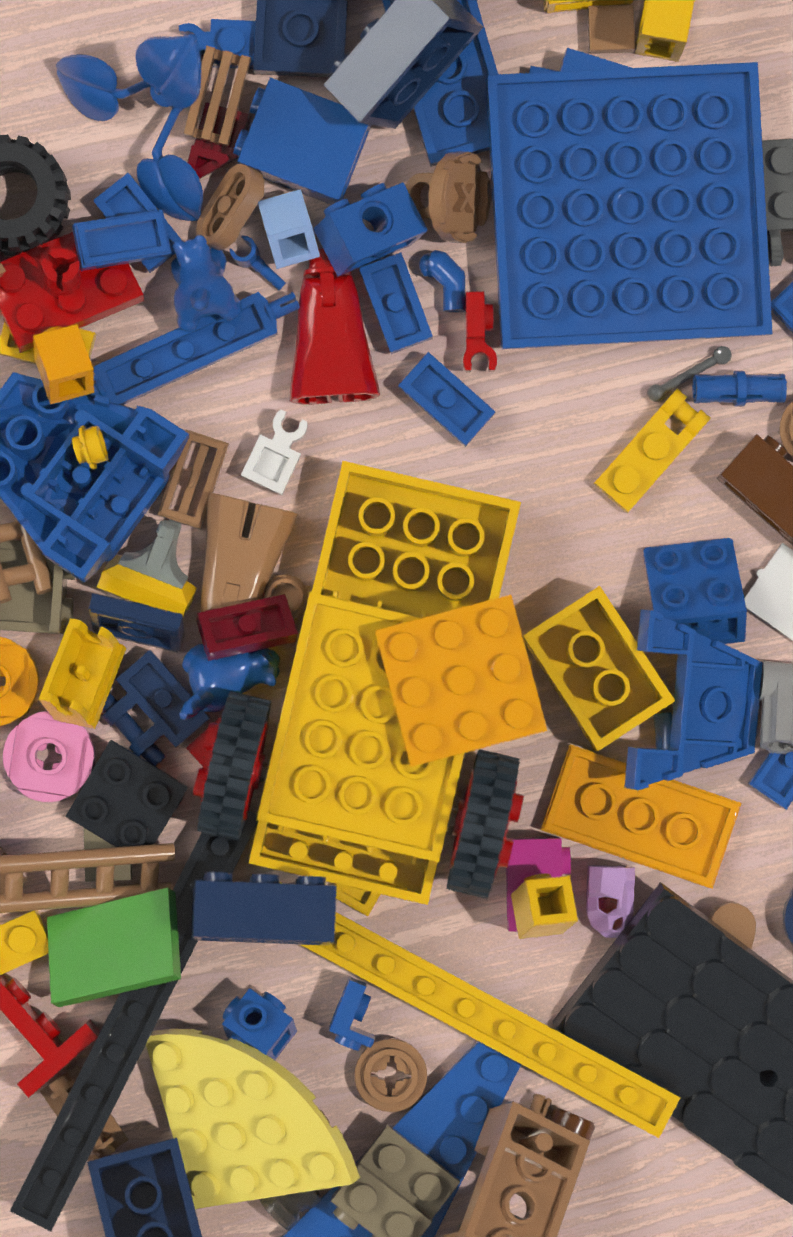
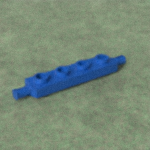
[85,291,300,405]

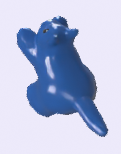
[171,235,242,332]
[179,644,280,720]

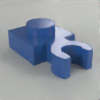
[179,19,256,69]

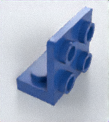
[643,538,747,644]

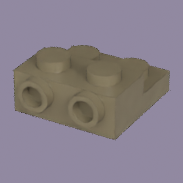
[331,1124,460,1237]

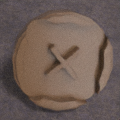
[405,151,491,243]

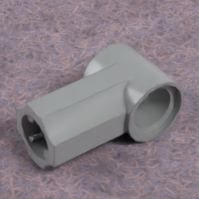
[759,661,793,754]

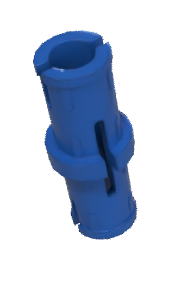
[692,370,787,407]

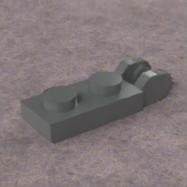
[762,139,793,267]

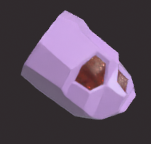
[586,865,635,938]

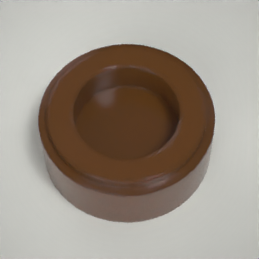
[549,1108,596,1141]

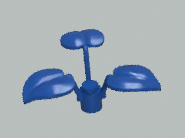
[56,34,203,221]

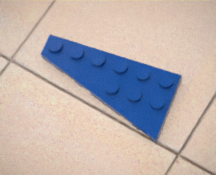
[281,1041,521,1237]

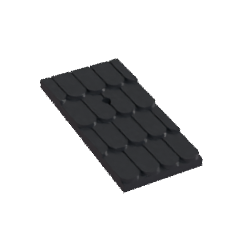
[553,882,793,1205]

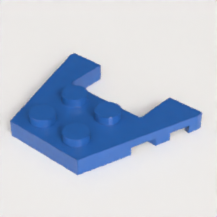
[624,609,763,790]

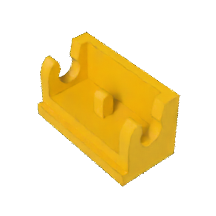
[38,618,126,729]

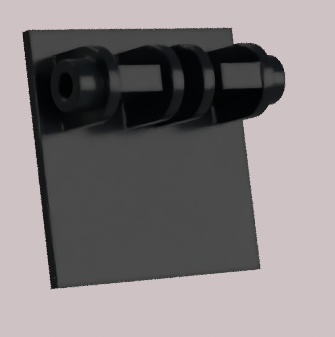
[65,740,189,847]

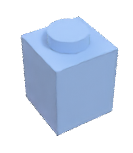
[258,189,320,269]

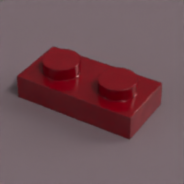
[196,594,298,661]

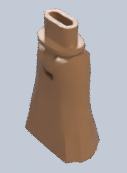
[201,492,298,644]

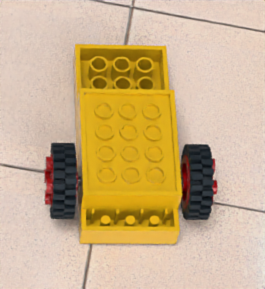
[193,461,524,905]

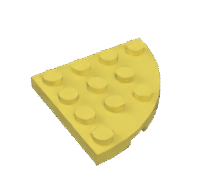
[146,1029,360,1209]

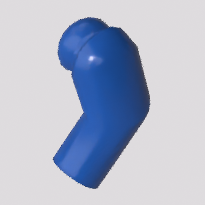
[419,250,465,313]

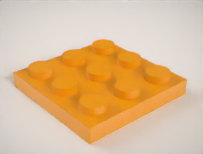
[375,594,547,767]

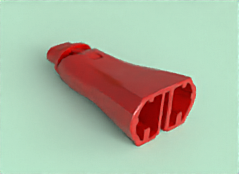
[289,249,380,405]

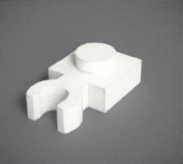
[241,409,308,496]

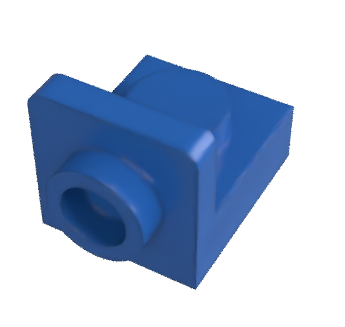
[329,976,375,1051]

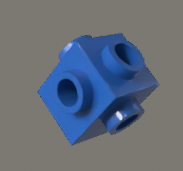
[222,988,297,1060]

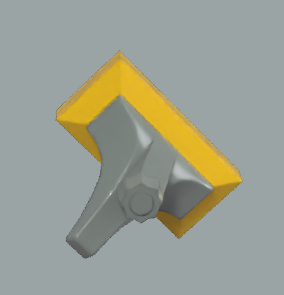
[97,519,197,617]

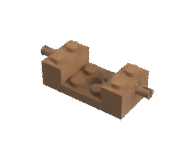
[443,1094,590,1237]

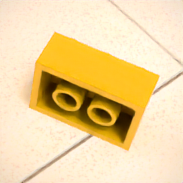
[522,586,675,751]

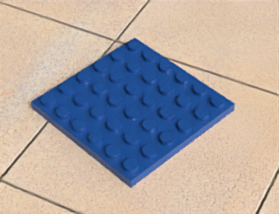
[486,62,773,350]

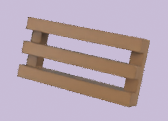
[184,46,251,147]
[157,429,230,530]

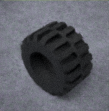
[0,134,71,256]

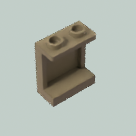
[0,540,75,634]

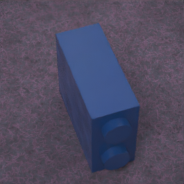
[233,77,372,205]

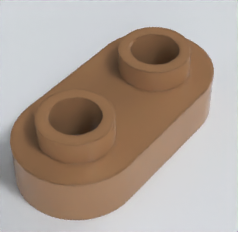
[196,164,264,251]

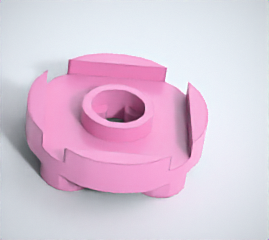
[3,711,95,802]

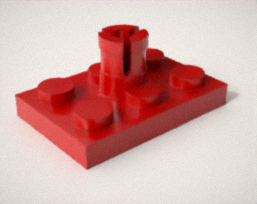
[0,218,144,353]

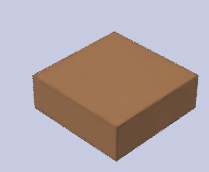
[588,4,635,54]

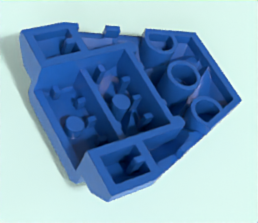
[0,372,189,583]

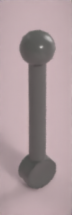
[648,346,732,402]

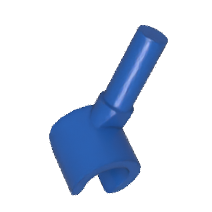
[230,236,286,291]

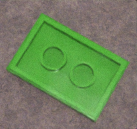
[47,888,181,1007]

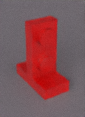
[0,975,101,1098]

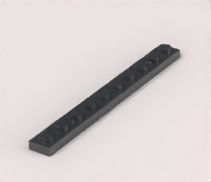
[10,811,258,1232]

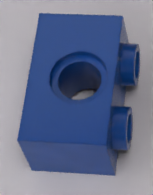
[313,182,428,277]

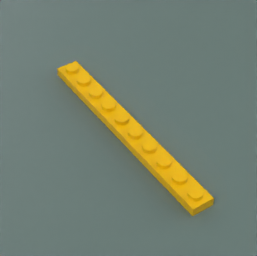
[279,881,680,1138]

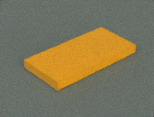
[540,744,742,889]

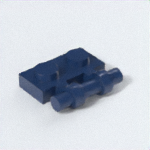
[102,650,211,766]

